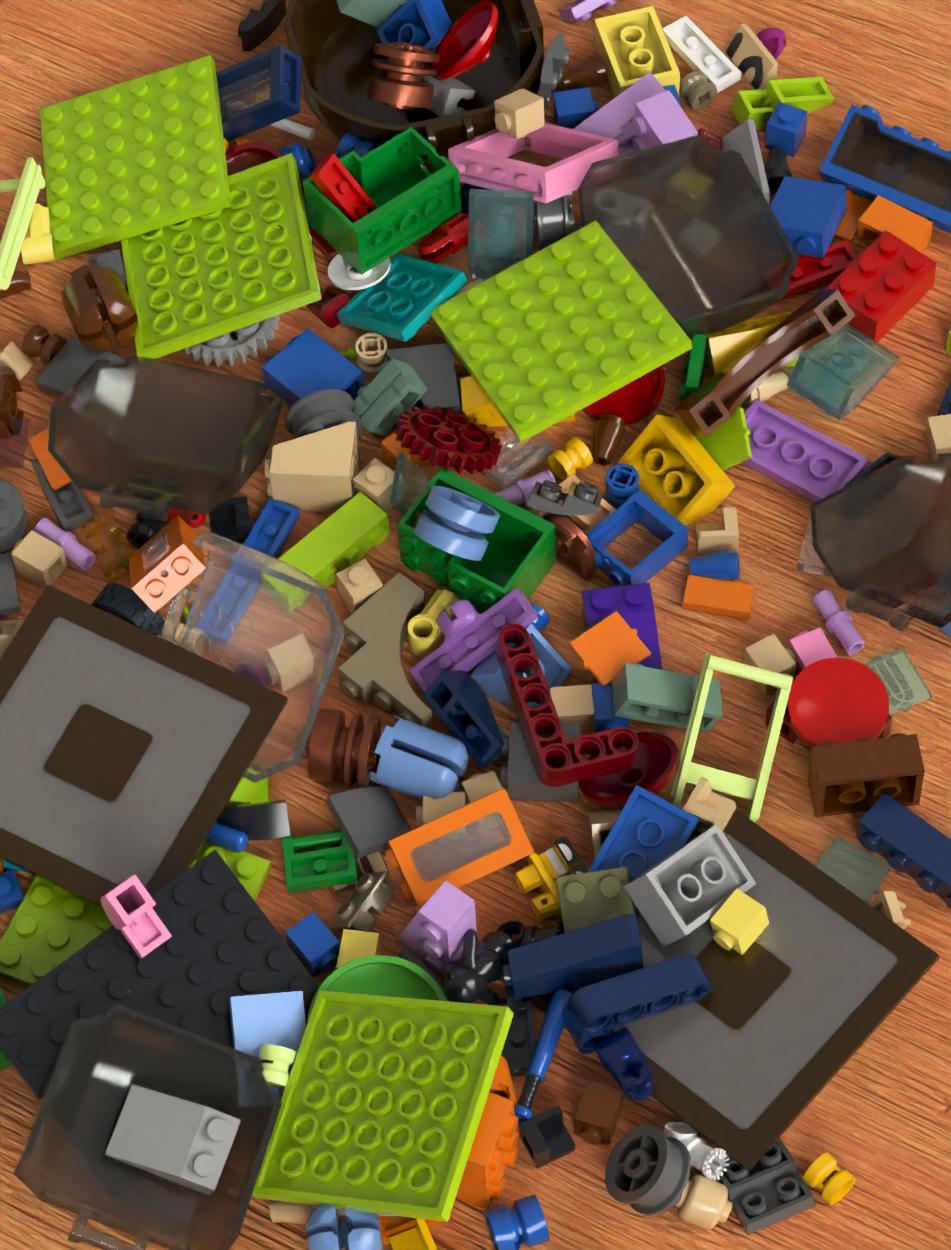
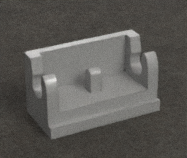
[422,76,475,117]

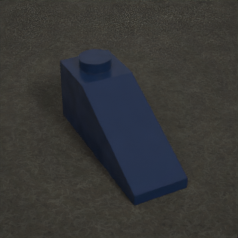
[423,671,505,769]

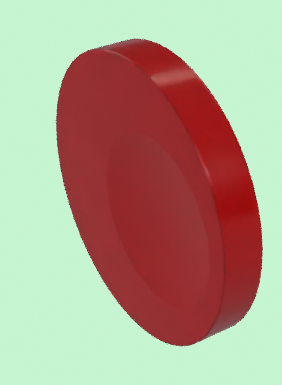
[581,365,665,425]
[787,658,889,748]

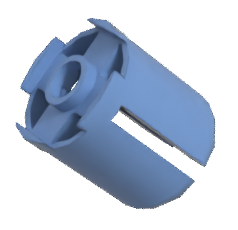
[370,716,468,800]
[305,1203,384,1250]

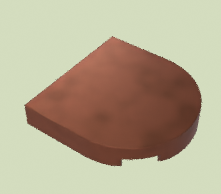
[541,512,595,581]

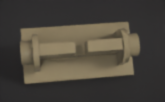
[330,871,395,932]

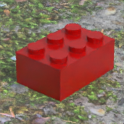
[826,230,937,345]

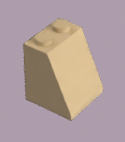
[265,422,360,513]

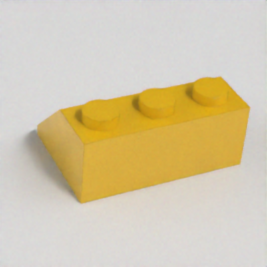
[697,311,810,376]
[617,415,735,526]

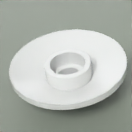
[328,254,391,290]

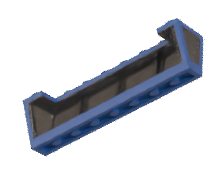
[819,104,951,234]

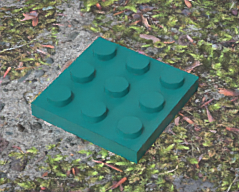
[336,254,467,342]

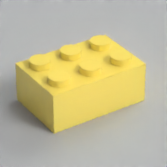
[594,6,680,97]

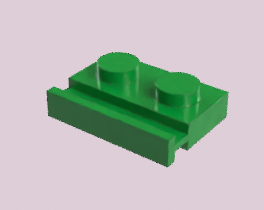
[679,334,707,401]

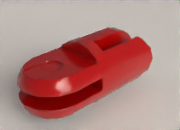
[418,212,484,263]

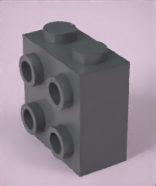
[501,722,580,802]

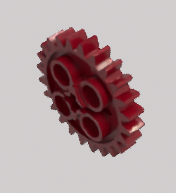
[394,405,502,474]

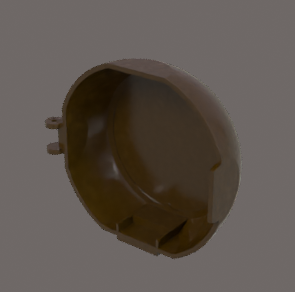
[285,0,544,160]

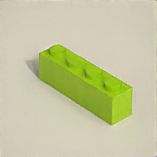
[263,491,390,613]

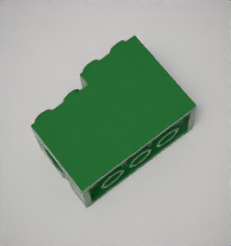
[303,127,461,275]
[397,467,556,614]

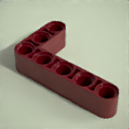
[496,624,639,787]

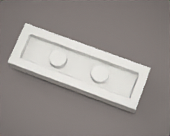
[663,16,741,93]

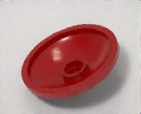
[430,1,498,80]

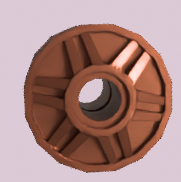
[367,42,440,110]
[307,708,381,788]

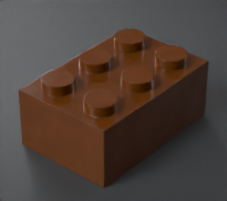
[808,733,925,818]

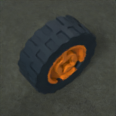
[91,583,166,637]

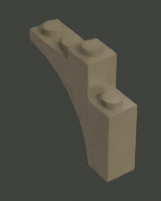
[338,572,433,729]

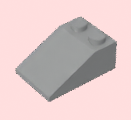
[624,824,757,947]
[104,1084,241,1195]

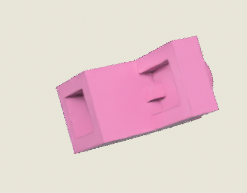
[101,874,172,959]

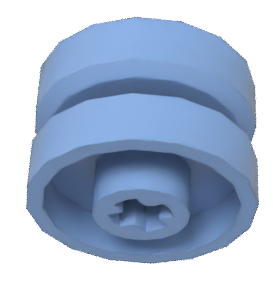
[414,486,500,561]

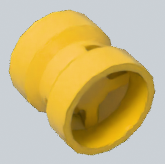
[547,437,593,481]
[803,1152,856,1206]

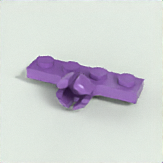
[410,588,539,692]

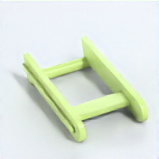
[0,157,45,290]
[670,653,793,823]

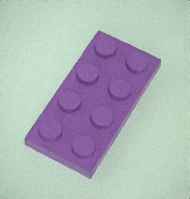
[741,399,868,512]

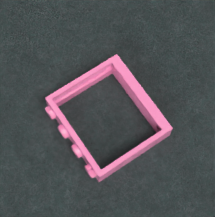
[448,123,619,203]

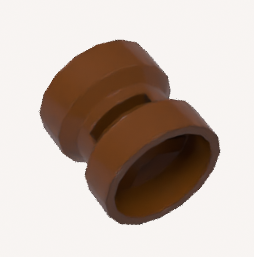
[22,325,67,365]

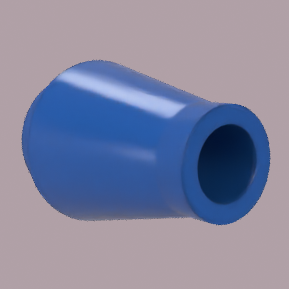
[690,549,740,581]

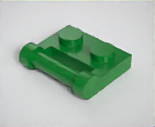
[282,829,358,893]

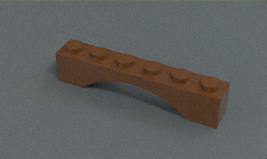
[674,289,855,437]

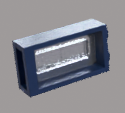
[216,45,302,142]

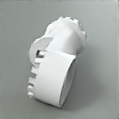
[664,1122,729,1180]

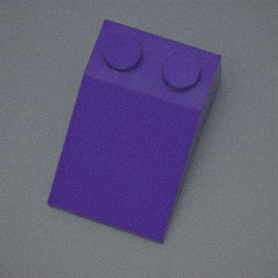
[582,583,662,684]

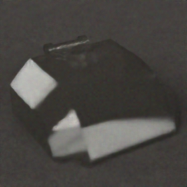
[578,135,799,339]
[48,356,282,521]
[810,453,951,631]
[13,1004,282,1250]

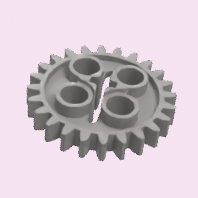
[184,315,280,367]

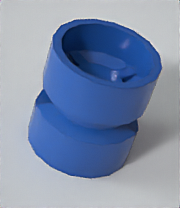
[484,1194,550,1250]

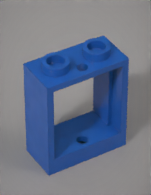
[586,490,688,587]

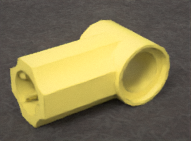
[21,204,56,265]
[408,589,459,658]

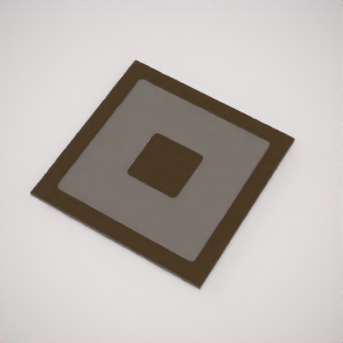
[0,585,288,908]
[530,809,940,1172]

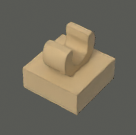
[869,891,911,929]

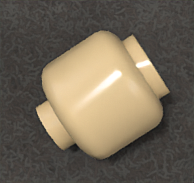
[676,1174,733,1230]

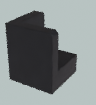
[207,497,251,547]
[520,1105,575,1169]

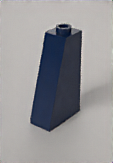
[502,913,643,999]

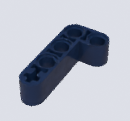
[564,954,712,1054]

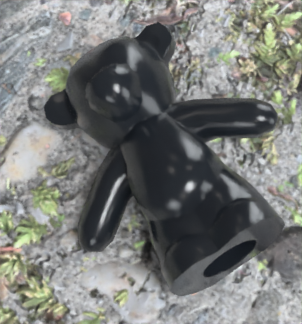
[443,929,514,1005]

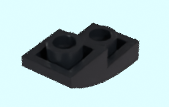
[238,0,287,52]
[217,799,290,841]

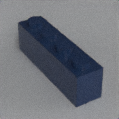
[857,793,951,909]

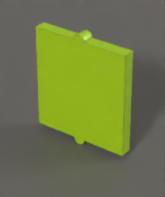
[695,407,752,471]

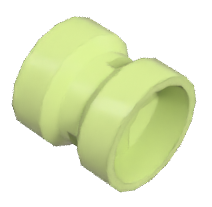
[253,1044,296,1089]

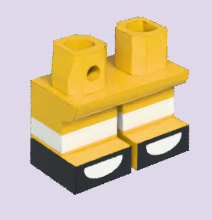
[515,836,588,921]

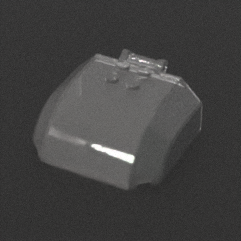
[157,532,345,783]

